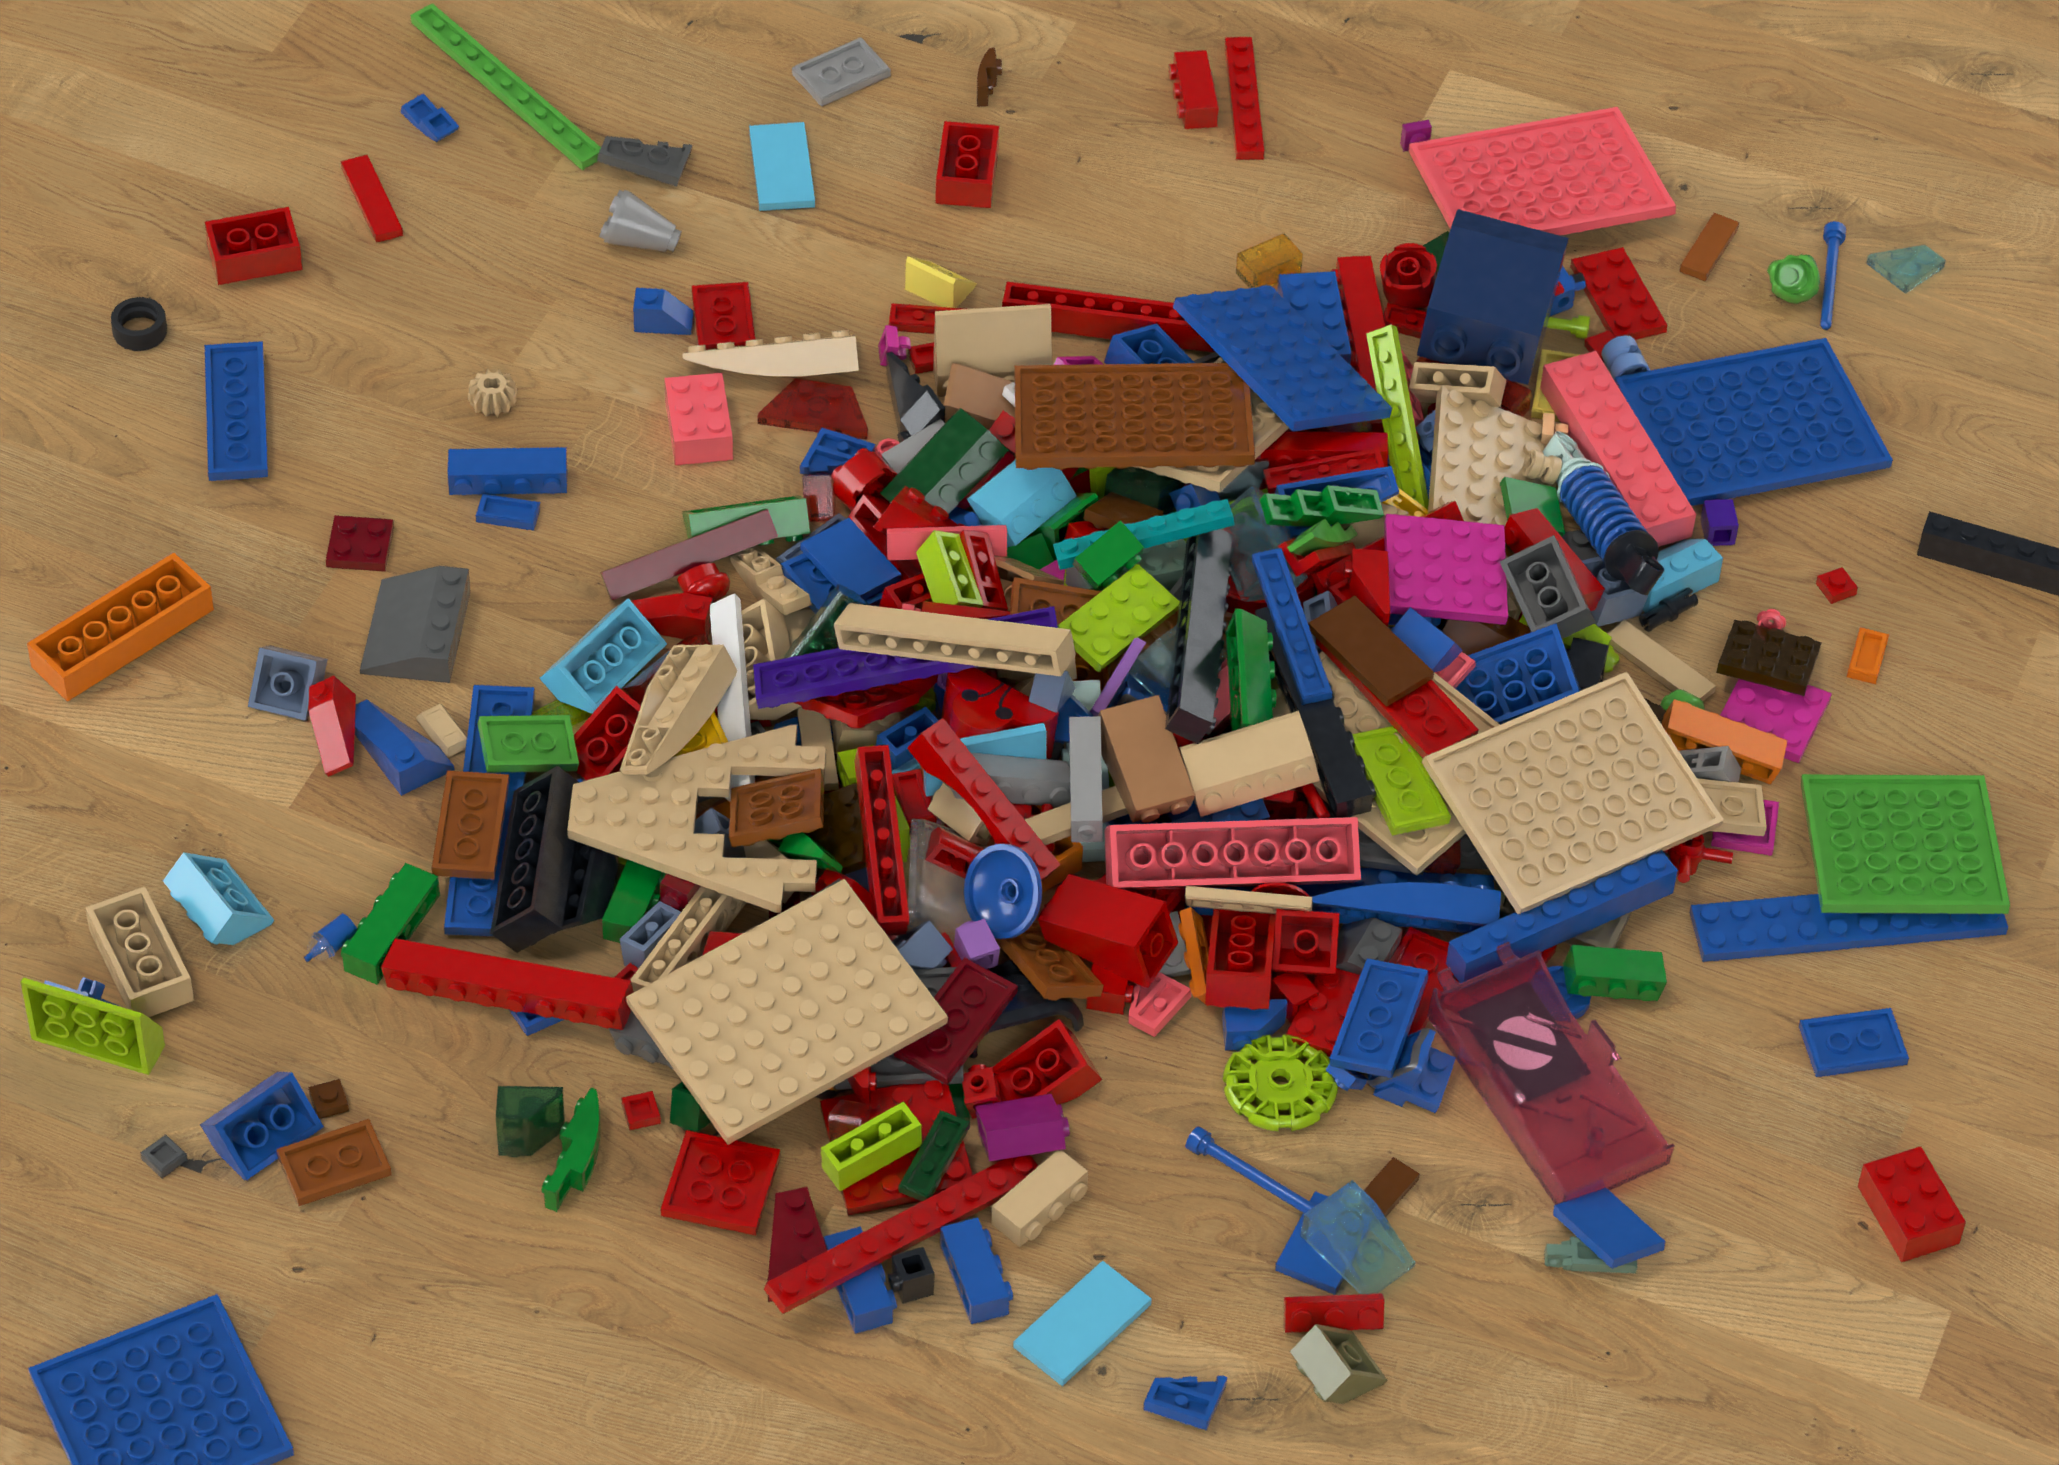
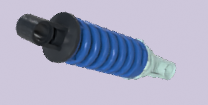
[1542,431,1665,595]

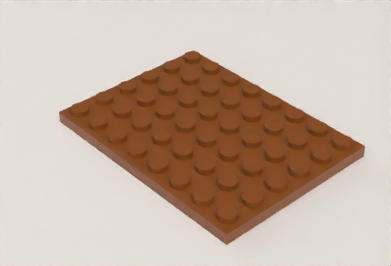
[1015,363,1255,470]

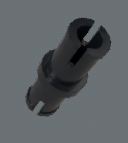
[1639,588,1698,632]

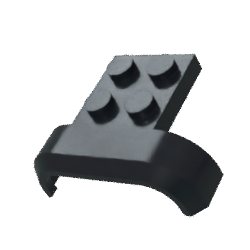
[969,960,1084,1059]

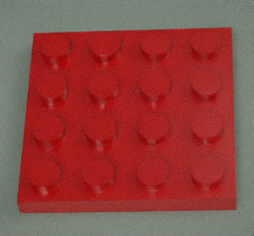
[820,1080,973,1216]

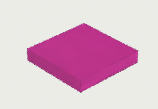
[1711,800,1779,856]

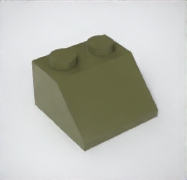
[1290,1324,1387,1404]

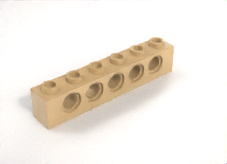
[630,886,747,992]

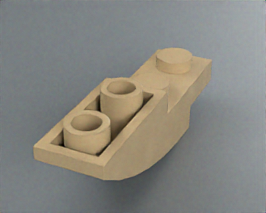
[730,546,811,616]

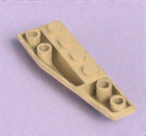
[683,330,859,376]
[620,644,737,774]

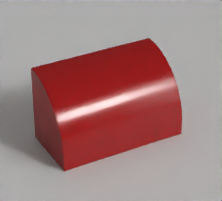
[925,827,984,879]

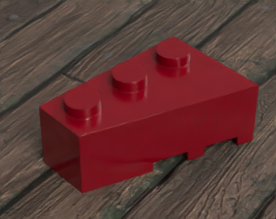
[768,1187,827,1302]

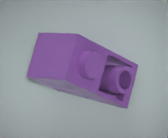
[954,918,1000,969]

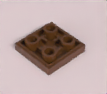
[1083,492,1164,530]

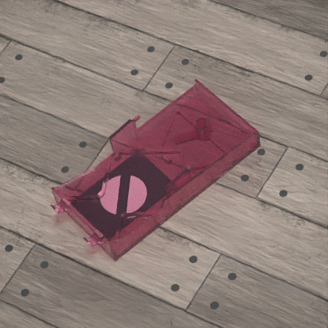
[1427,942,1675,1205]

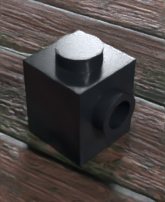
[888,1247,934,1304]

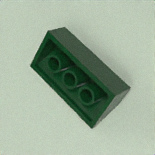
[880,408,1009,514]

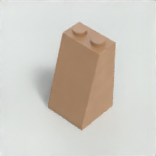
[944,363,1015,430]
[1098,695,1195,822]

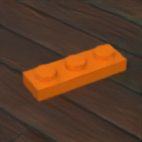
[1178,907,1210,1006]

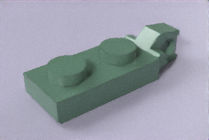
[1544,1237,1637,1273]

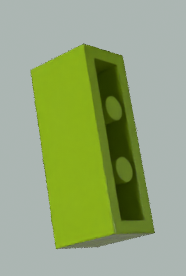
[916,530,983,608]
[821,1102,922,1192]

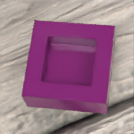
[1400,120,1432,152]

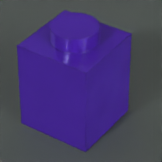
[1700,499,1739,546]

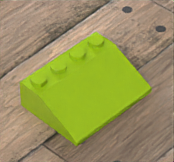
[21,977,165,1075]

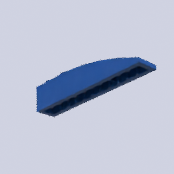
[1312,881,1501,933]

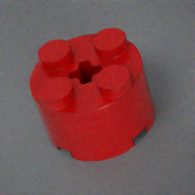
[1380,243,1438,309]
[831,448,897,511]

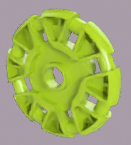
[1223,1034,1338,1132]

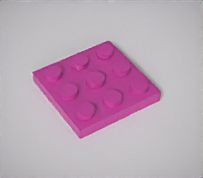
[1720,679,1832,763]

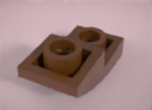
[977,48,1002,107]

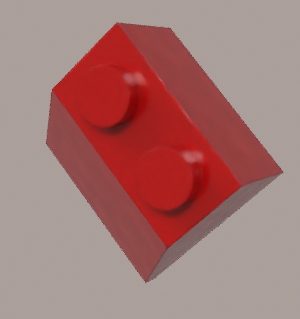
[1272,909,1340,976]

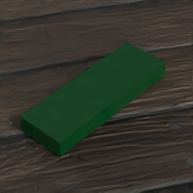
[899,1110,970,1201]

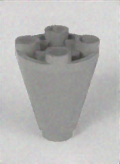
[599,190,682,252]

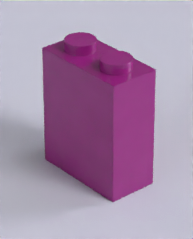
[975,1094,1070,1161]

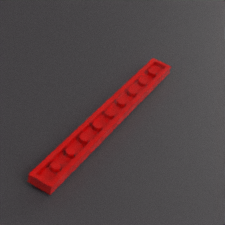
[764,1155,1038,1314]

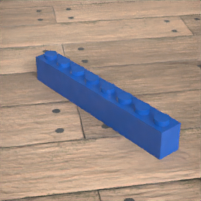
[1446,850,1678,986]

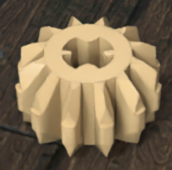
[468,369,517,417]

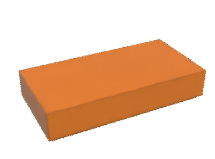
[1847,627,1889,684]

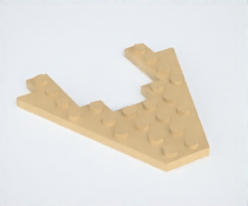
[567,725,826,913]

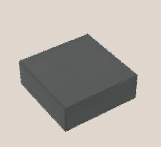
[140,1134,187,1178]

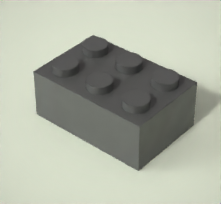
[1499,535,1596,639]

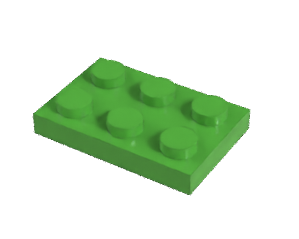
[478,715,579,773]

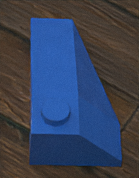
[355,699,455,796]

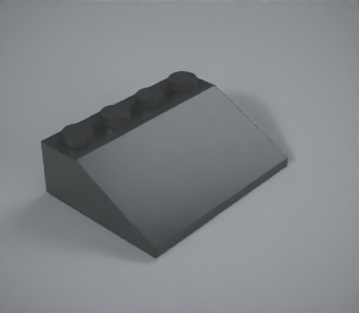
[360,566,471,683]

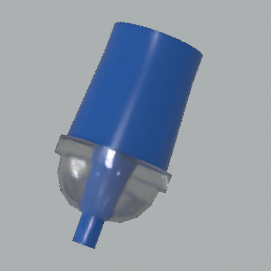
[304,913,357,962]

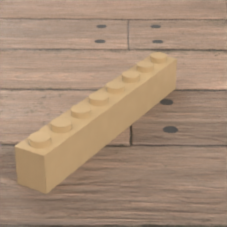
[834,603,1076,676]

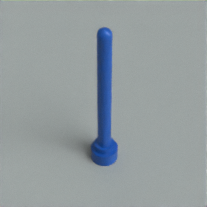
[1820,221,1846,330]
[1186,1126,1320,1218]

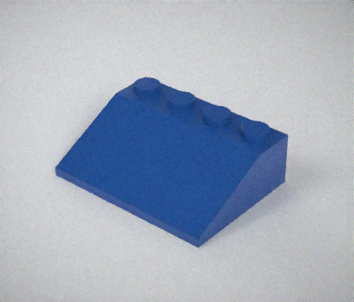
[1456,623,1581,725]

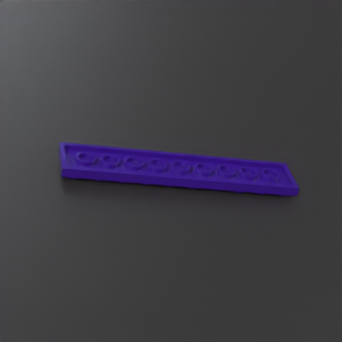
[753,606,1058,709]

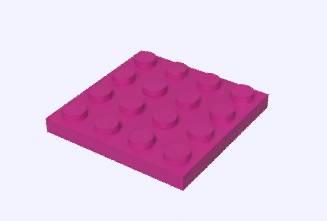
[1384,514,1508,625]

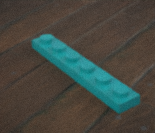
[1053,499,1235,570]

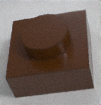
[308,1079,349,1119]

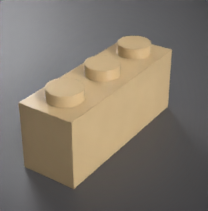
[1409,362,1506,407]
[991,1150,1088,1247]

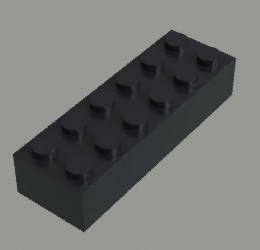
[490,766,579,953]

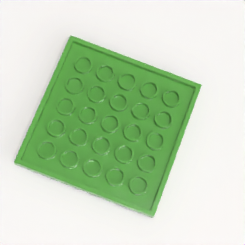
[1801,774,2010,914]

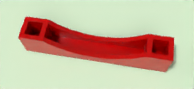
[907,718,1061,882]

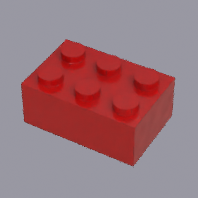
[935,121,1000,208]
[205,207,303,285]
[1858,1146,1966,1262]

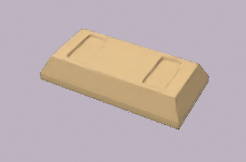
[416,704,467,758]

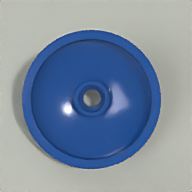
[964,844,1042,939]

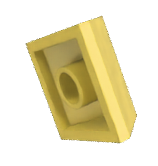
[905,256,977,308]

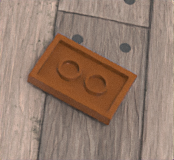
[276,1119,392,1207]

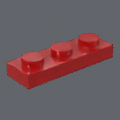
[1283,1293,1384,1333]

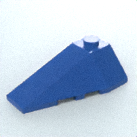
[1275,466,1399,539]

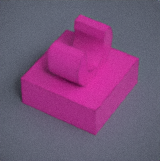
[878,325,911,366]

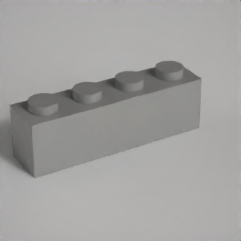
[950,753,1071,807]

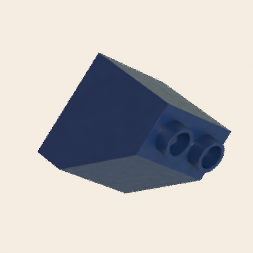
[1417,209,1569,385]

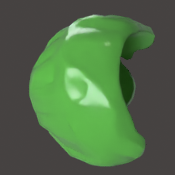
[1767,254,1820,304]

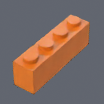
[1662,699,1788,785]

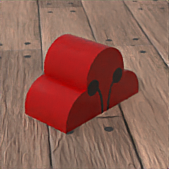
[942,668,1059,759]

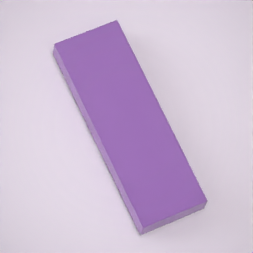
[1090,637,1146,716]

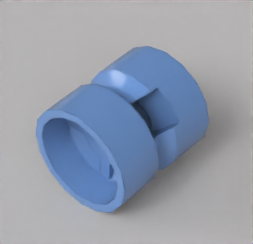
[1601,336,1650,379]

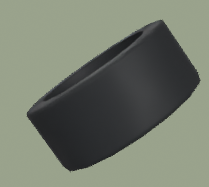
[111,297,167,351]

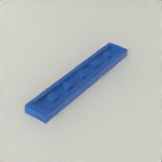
[1252,548,1332,705]

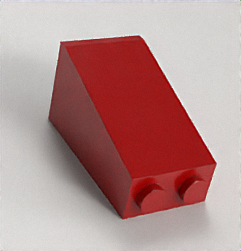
[1038,874,1179,988]

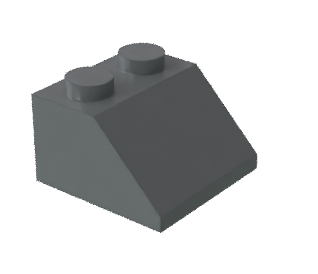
[1336,917,1402,975]

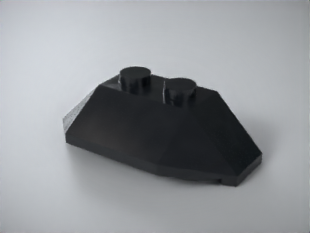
[559,841,618,931]

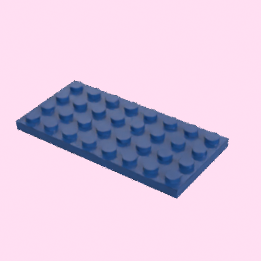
[1173,285,1392,431]

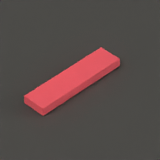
[887,525,1007,560]

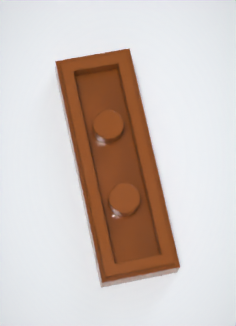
[1679,213,1740,281]

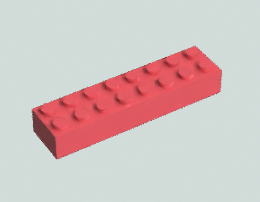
[1540,351,1696,547]
[1104,817,1361,891]

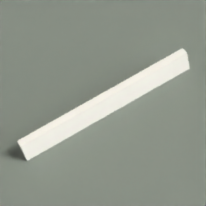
[710,593,755,801]

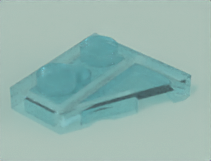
[1866,245,1946,294]

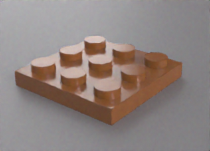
[729,768,824,848]

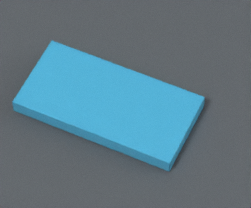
[749,122,815,211]
[923,723,1047,797]
[1013,1261,1152,1386]

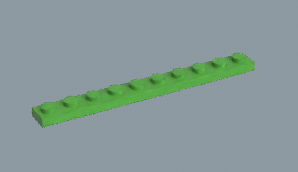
[411,3,601,170]

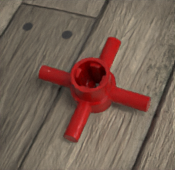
[1663,834,1733,883]

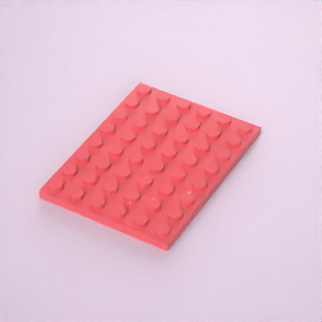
[1409,107,1676,236]

